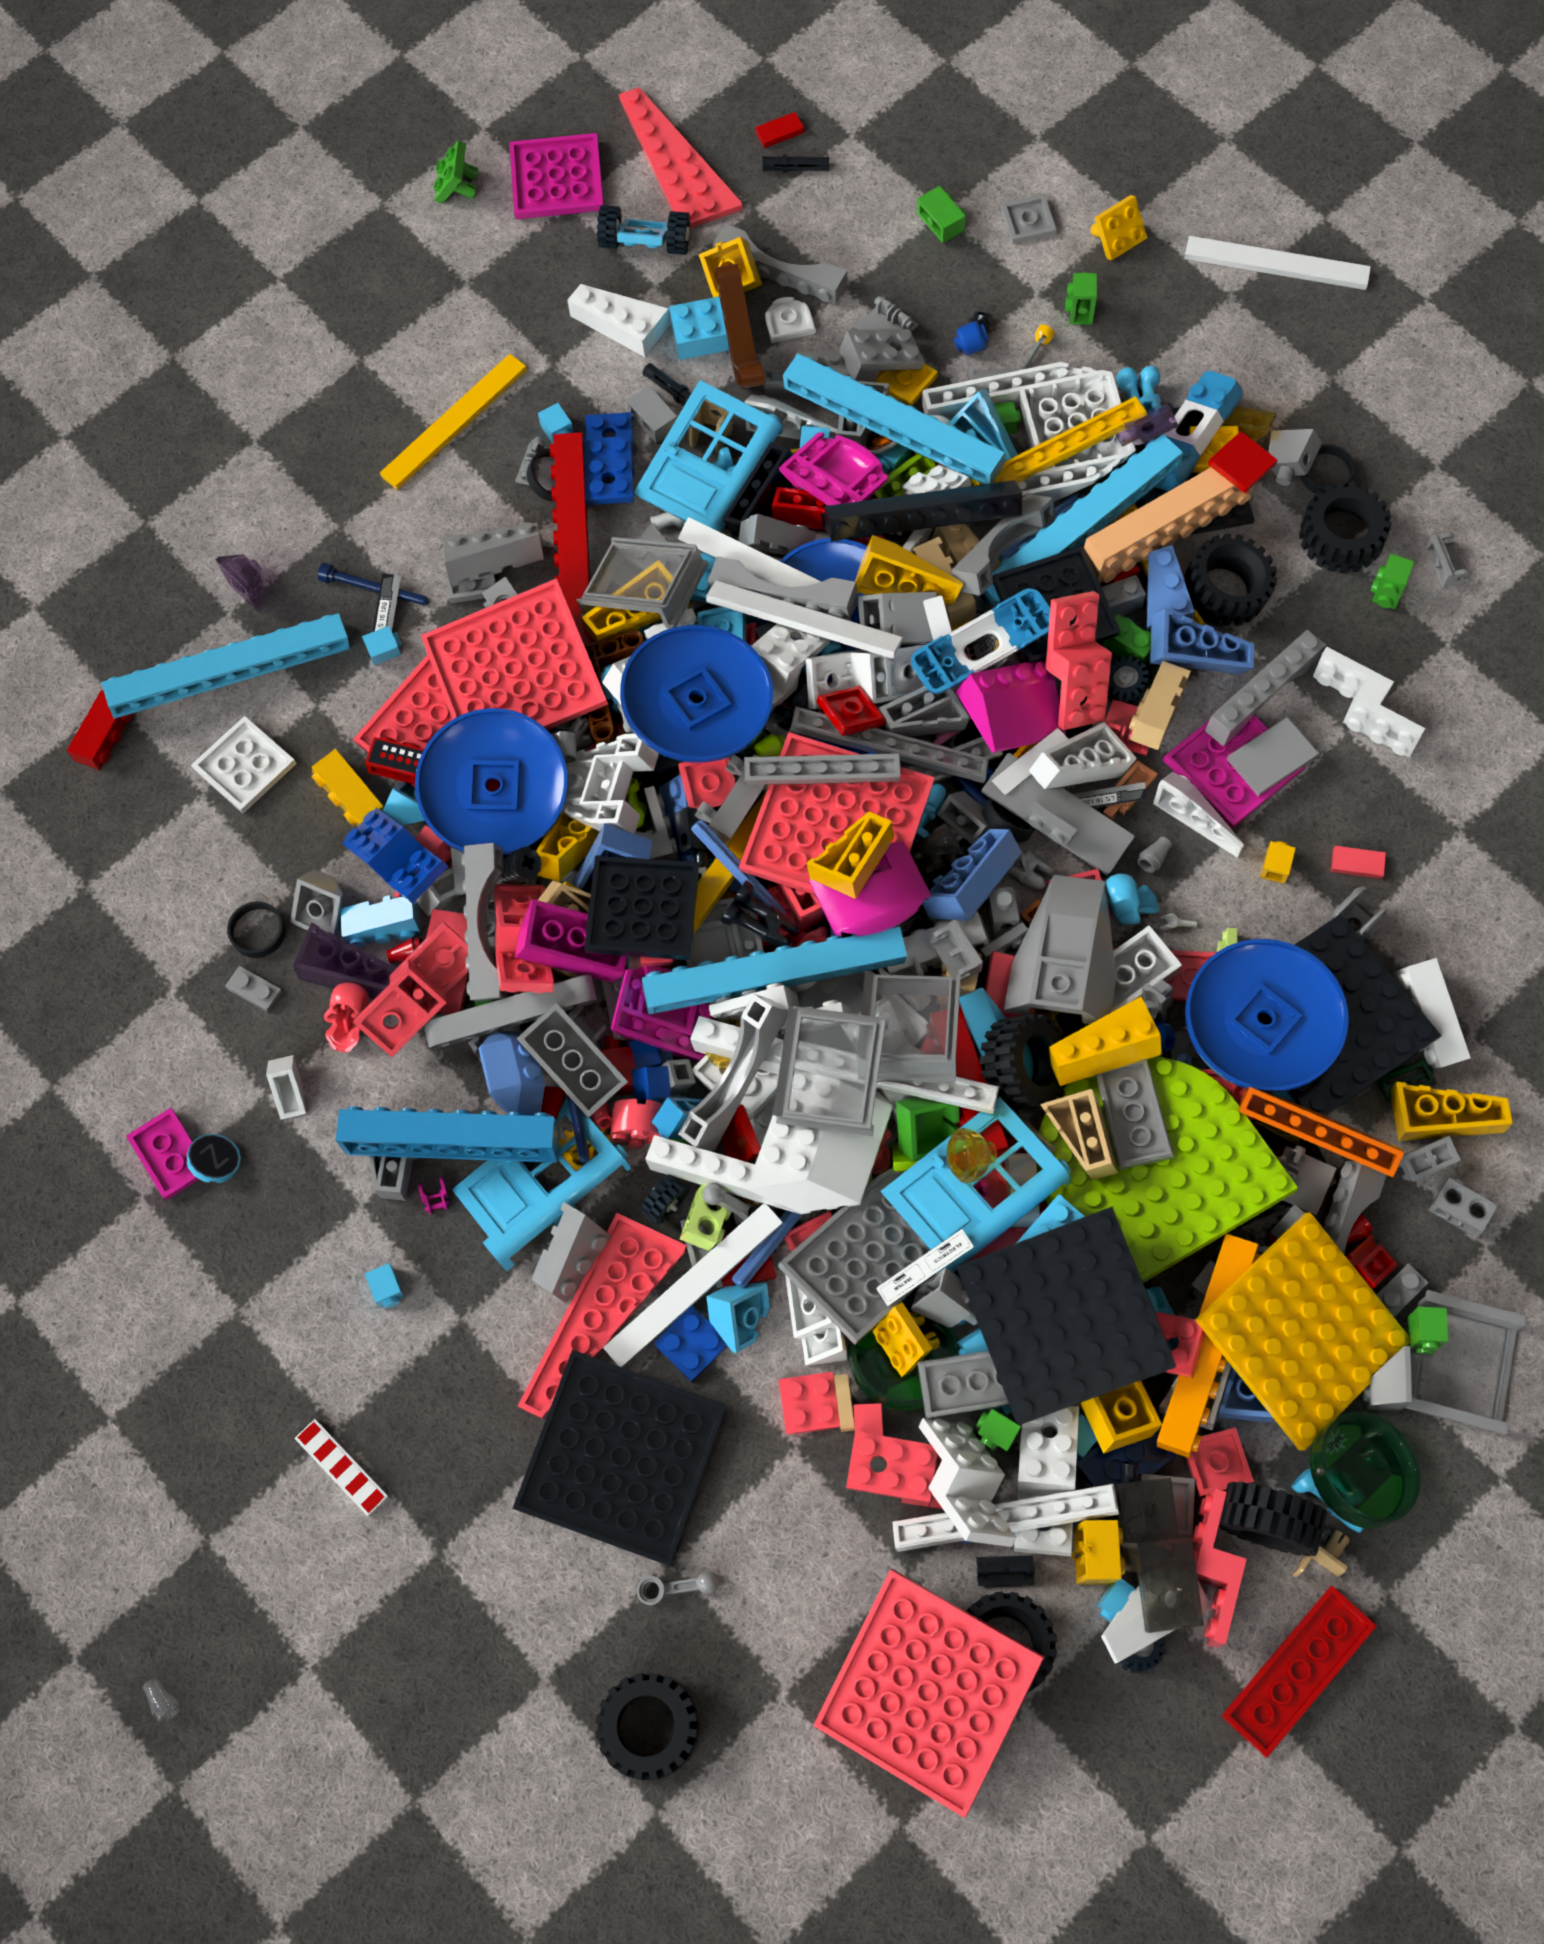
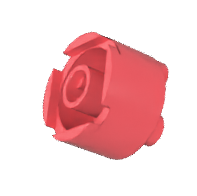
[611,1099,663,1149]

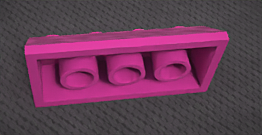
[515,899,627,983]

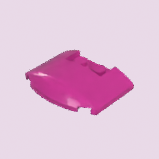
[779,433,888,506]
[809,841,931,937]
[610,966,714,1062]

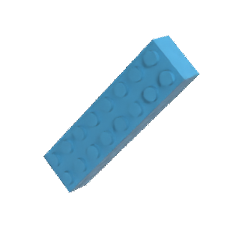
[336,1106,560,1163]

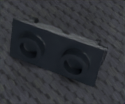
[976,1555,1035,1586]

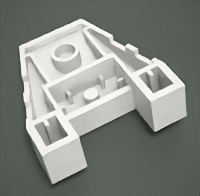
[562,734,659,834]

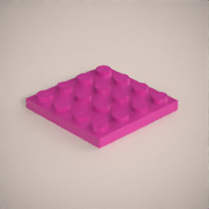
[509,133,604,220]
[1163,715,1306,829]

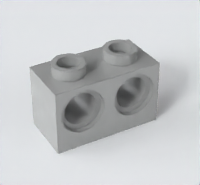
[1428,1177,1498,1238]

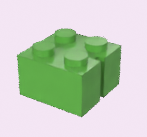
[896,1097,960,1161]

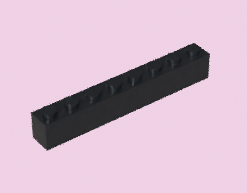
[824,480,1022,542]

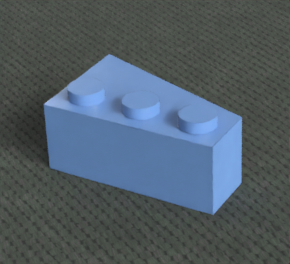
[1147,545,1195,632]

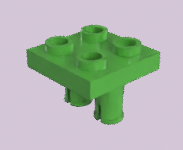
[433,140,478,203]

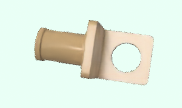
[1292,1530,1350,1578]

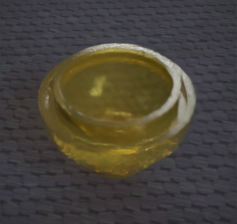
[947,1128,997,1183]

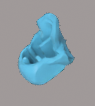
[1105,874,1160,925]

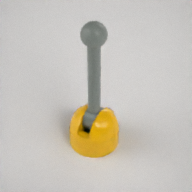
[1019,324,1055,370]

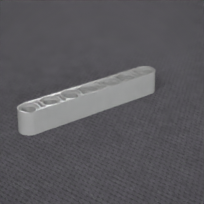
[424,975,598,1049]

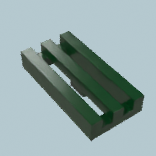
[1377,1060,1437,1102]

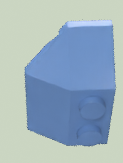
[478,1030,545,1116]

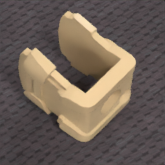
[689,400,733,454]

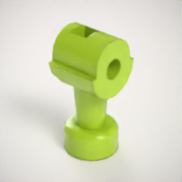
[626,778,647,828]

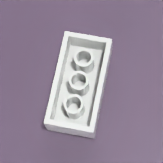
[1111,925,1182,1012]

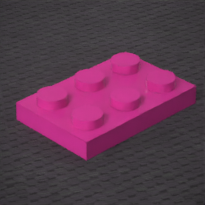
[126,1108,200,1201]

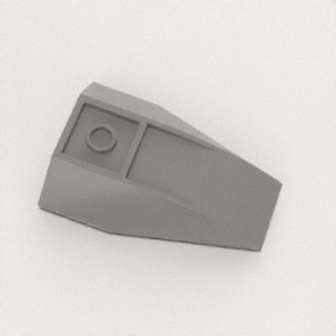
[1004,875,1116,1024]

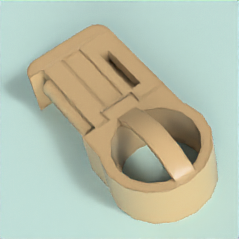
[834,1373,855,1432]

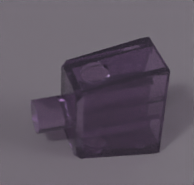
[1117,404,1179,447]

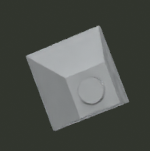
[290,869,343,941]
[1361,1346,1412,1411]

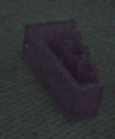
[293,922,397,999]

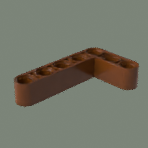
[714,263,765,389]
[584,630,645,744]

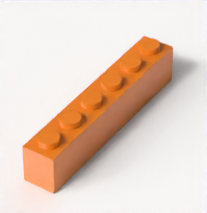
[1238,1086,1404,1177]

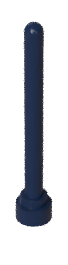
[318,562,429,605]
[567,1095,590,1163]

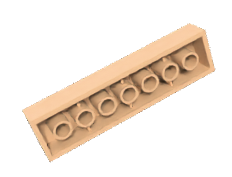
[1084,467,1256,584]

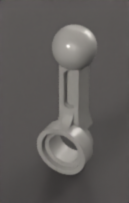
[703,1183,758,1226]
[637,1571,719,1606]

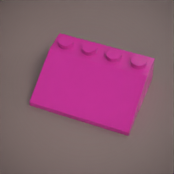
[956,661,1066,753]

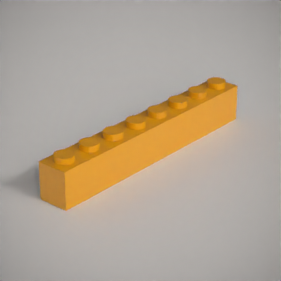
[1157,1234,1262,1458]

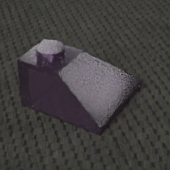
[215,554,264,613]

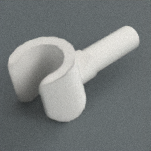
[1160,913,1197,931]

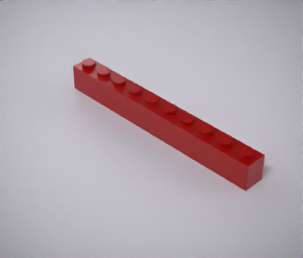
[550,432,593,645]

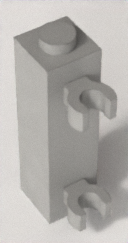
[695,755,766,846]

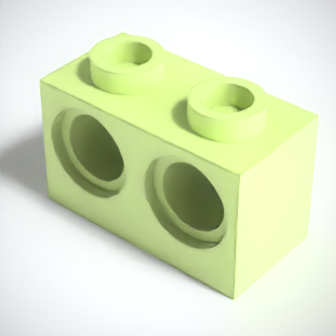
[680,1184,732,1251]

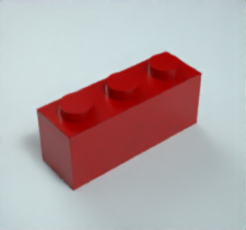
[67,689,133,771]

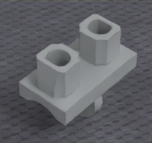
[1142,979,1173,1022]

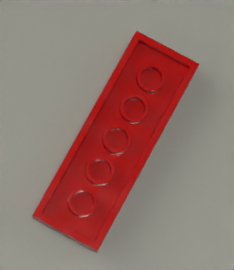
[1220,1585,1377,1758]

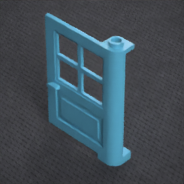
[633,380,783,533]
[452,1095,631,1271]
[881,1097,1071,1274]

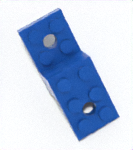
[583,412,635,505]
[342,808,448,904]

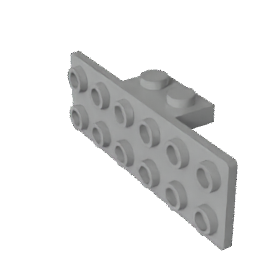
[982,753,1134,875]

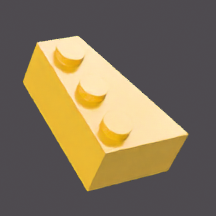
[311,749,383,826]
[807,811,895,899]

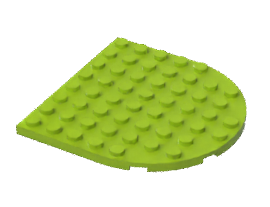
[1036,1057,1298,1283]

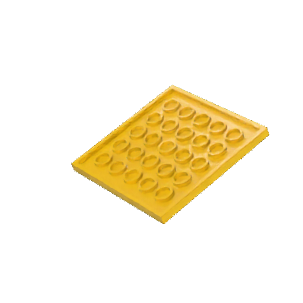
[1195,1212,1410,1451]

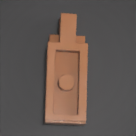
[1103,760,1158,821]

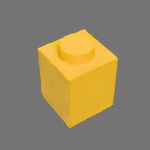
[1260,841,1296,884]

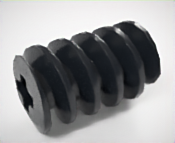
[498,847,541,884]

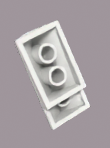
[785,1274,847,1366]

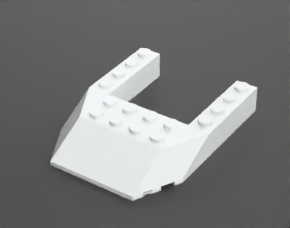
[922,362,1135,502]
[645,1016,893,1214]

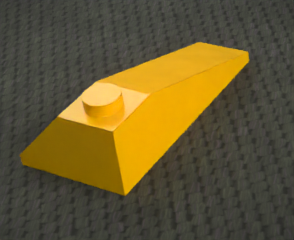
[855,535,963,604]

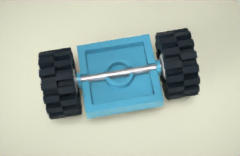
[597,205,691,255]

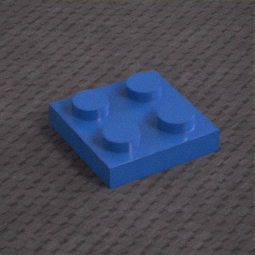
[653,1306,728,1382]

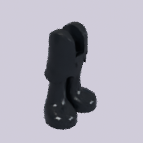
[721,880,800,948]

